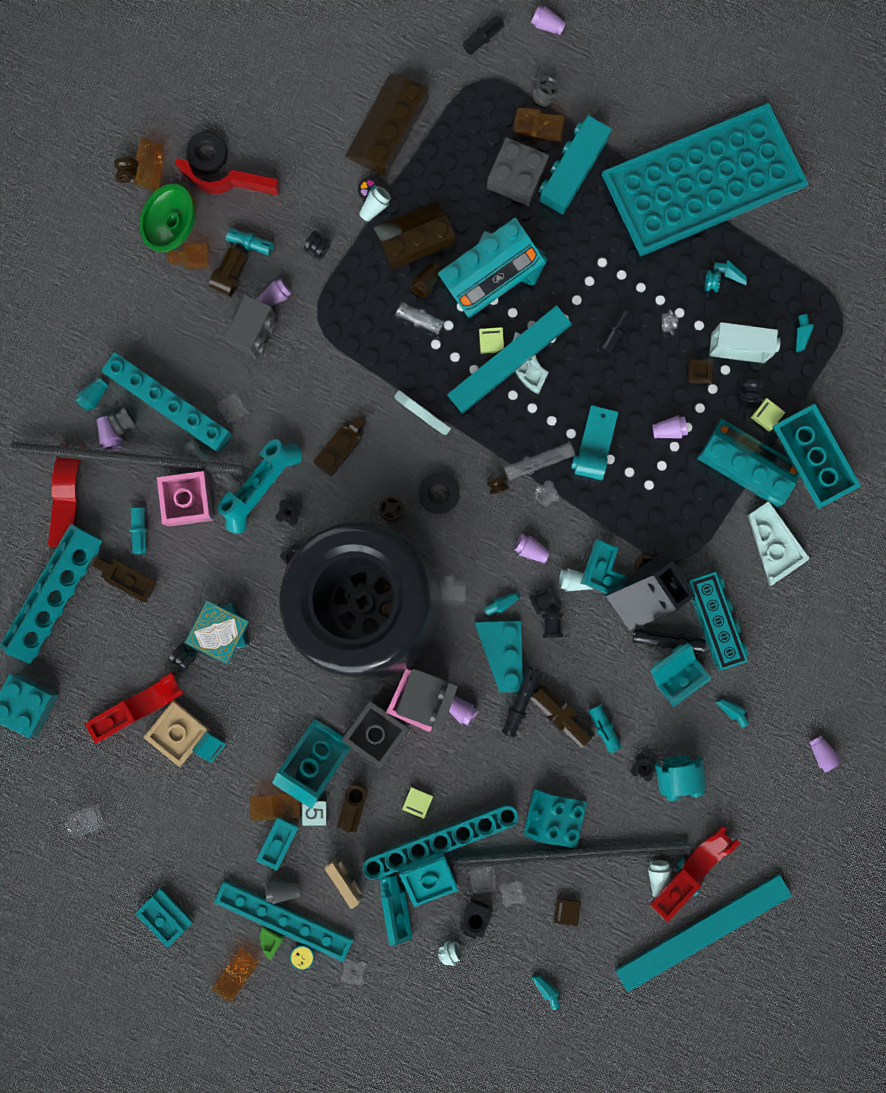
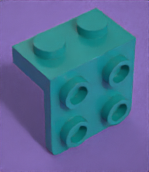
[650,643,711,707]

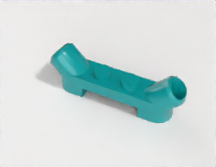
[218,439,302,534]

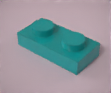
[256,816,299,871]

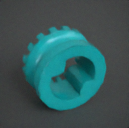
[705,270,721,292]

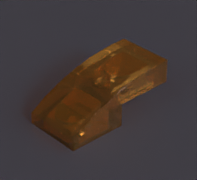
[513,108,565,142]
[134,137,164,191]
[249,793,302,821]
[212,948,259,1003]

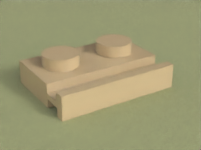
[324,858,362,909]

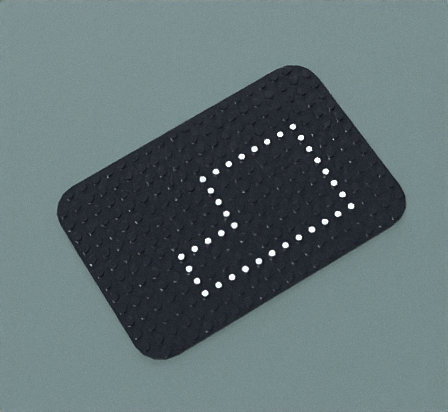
[317,80,843,561]

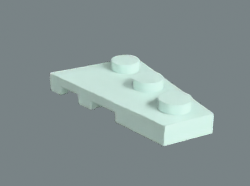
[748,501,810,586]

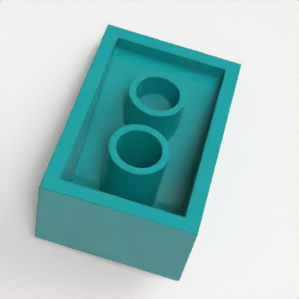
[272,718,352,809]

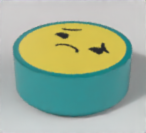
[290,944,315,970]

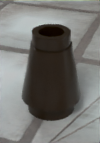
[411,262,442,298]

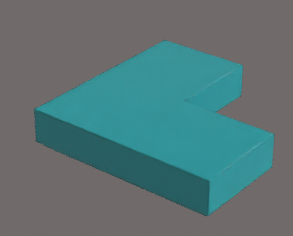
[580,539,628,594]

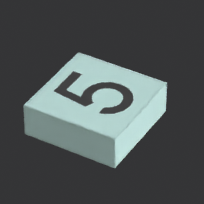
[302,801,327,826]

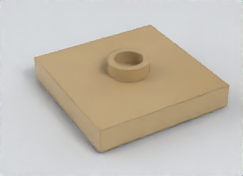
[143,700,211,767]

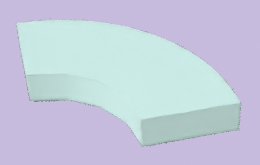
[513,332,548,394]
[394,390,451,435]

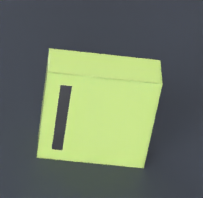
[479,327,504,354]
[751,398,785,432]
[402,787,433,819]

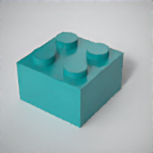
[0,674,60,739]

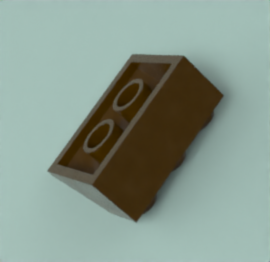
[374,202,455,271]

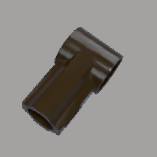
[208,247,248,297]
[337,782,368,832]

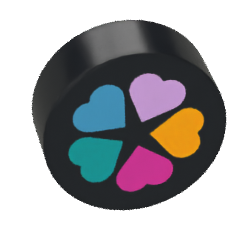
[357,178,380,202]

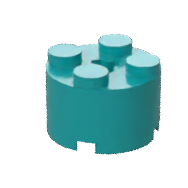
[655,755,707,801]

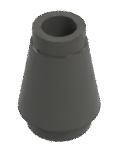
[265,880,300,904]

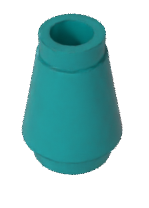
[74,378,109,412]

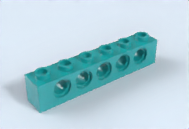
[101,352,233,454]
[0,524,102,664]

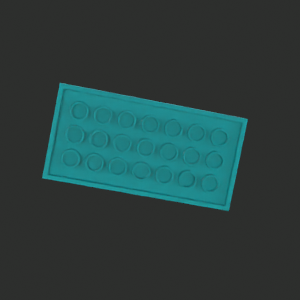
[602,103,809,257]

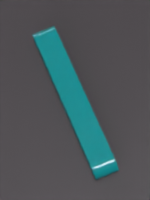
[362,803,518,880]

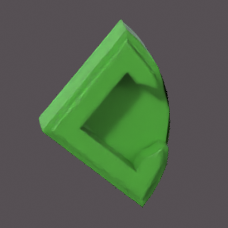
[260,926,284,960]

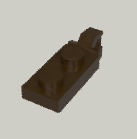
[313,416,366,477]
[92,557,158,603]

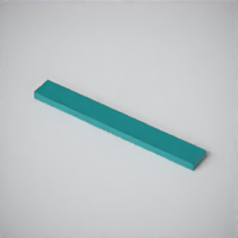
[615,874,792,992]

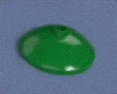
[139,184,196,253]

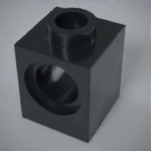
[460,898,493,939]

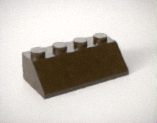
[345,77,428,178]

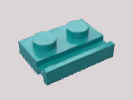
[135,887,194,948]

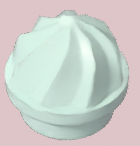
[438,941,463,966]

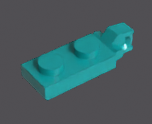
[380,875,413,946]

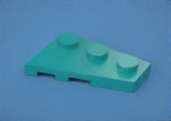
[474,621,523,692]

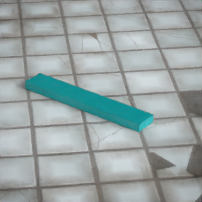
[447,305,572,414]
[214,880,354,962]

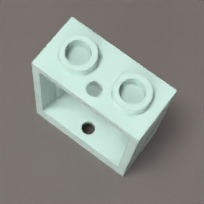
[709,323,780,363]

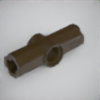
[530,684,595,748]

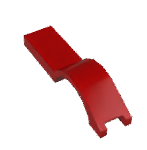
[175,158,280,196]
[48,443,85,547]
[84,672,185,744]
[649,826,740,922]

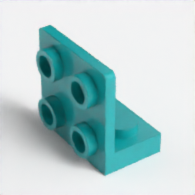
[523,789,587,848]

